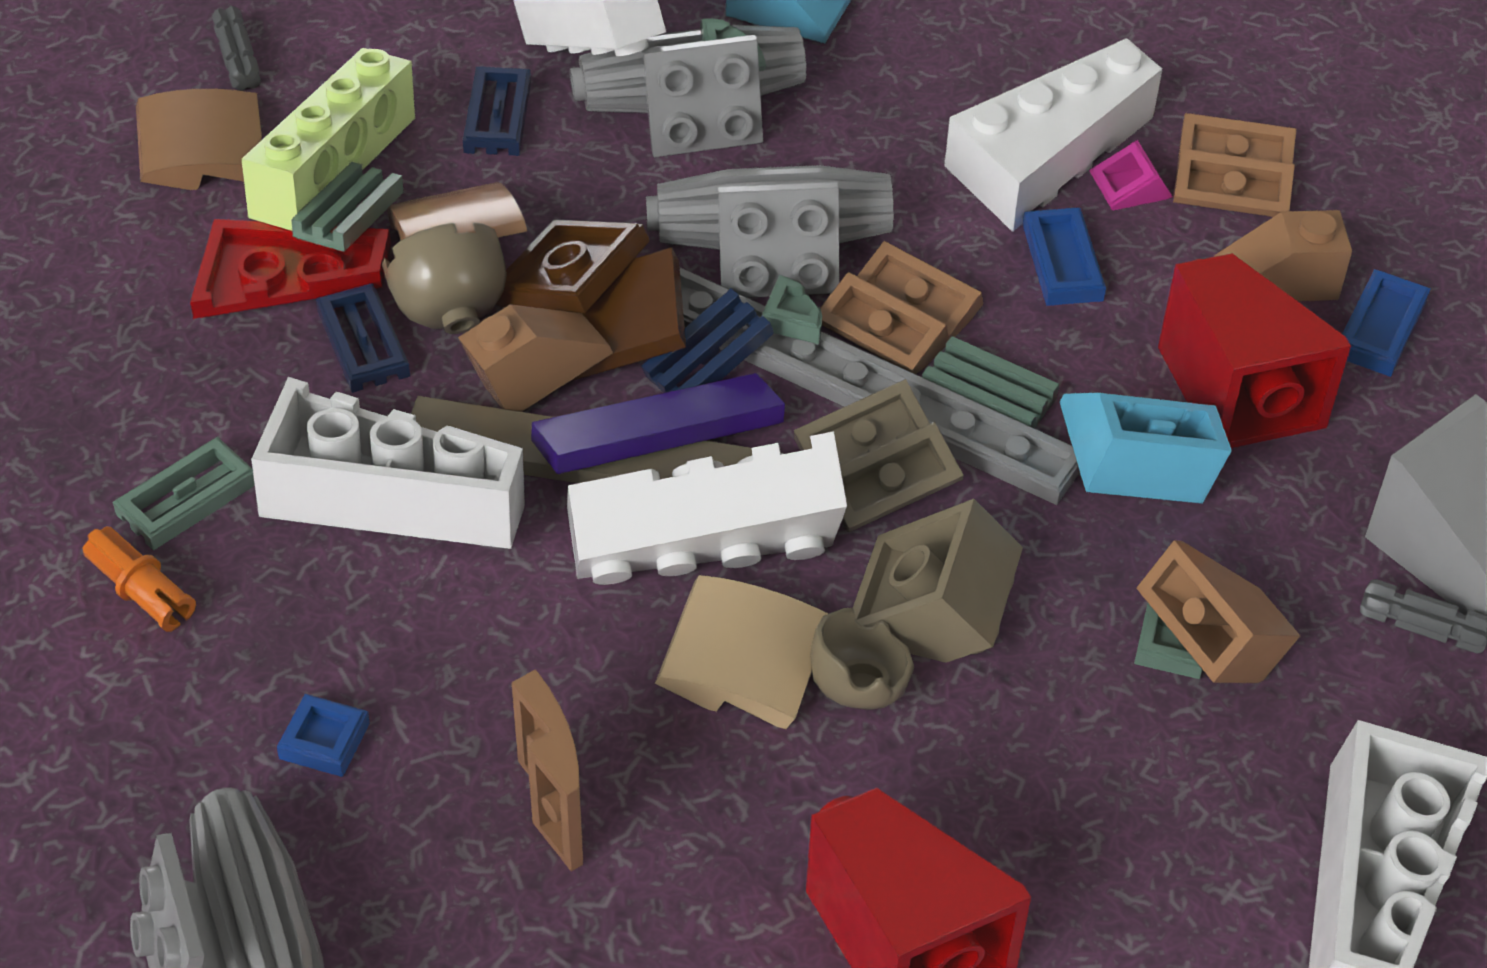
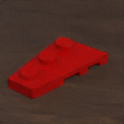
[190,219,391,319]

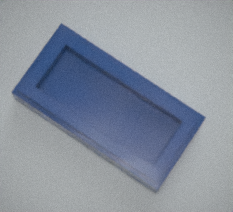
[1022,208,1106,306]
[1342,269,1431,377]

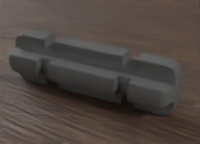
[212,6,261,91]
[1360,579,1487,654]

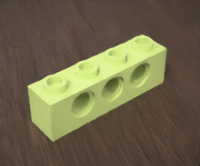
[242,48,415,231]

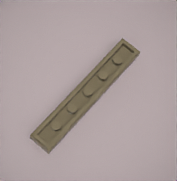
[411,396,752,483]

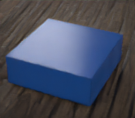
[277,694,370,777]

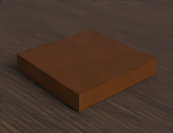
[496,220,650,313]
[572,247,686,380]

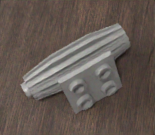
[570,25,806,157]
[646,165,894,297]
[130,788,324,968]

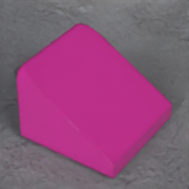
[1089,140,1173,210]

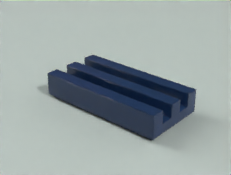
[463,67,531,156]
[316,283,410,393]
[641,288,774,393]

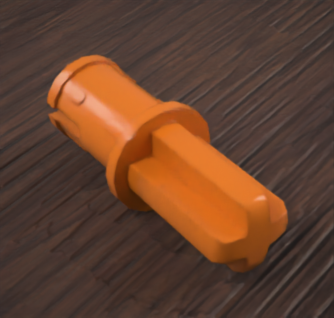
[82,526,196,632]

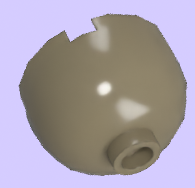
[382,222,507,334]

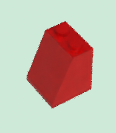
[1158,253,1351,448]
[806,788,1031,968]

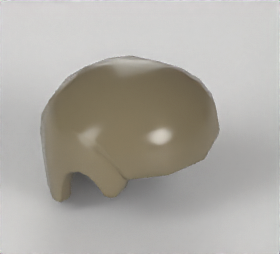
[810,608,914,710]

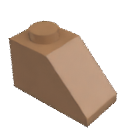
[1214,210,1352,301]
[458,304,613,412]
[1136,540,1300,683]

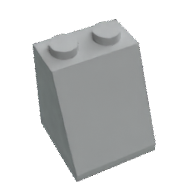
[1365,394,1487,615]

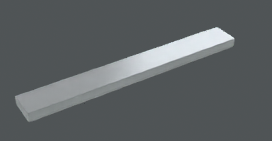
[680,268,1080,505]

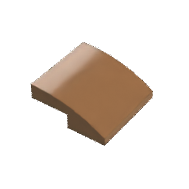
[136,89,262,190]
[1173,113,1297,217]
[387,182,527,241]
[820,241,983,374]
[511,669,583,872]

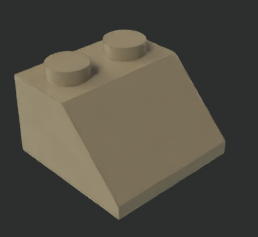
[852,499,1023,663]

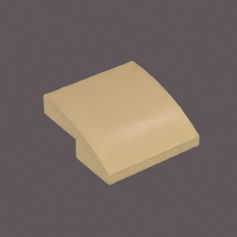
[655,575,828,729]

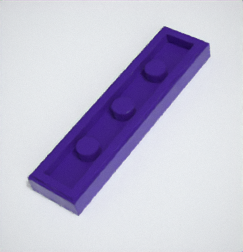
[531,373,785,474]

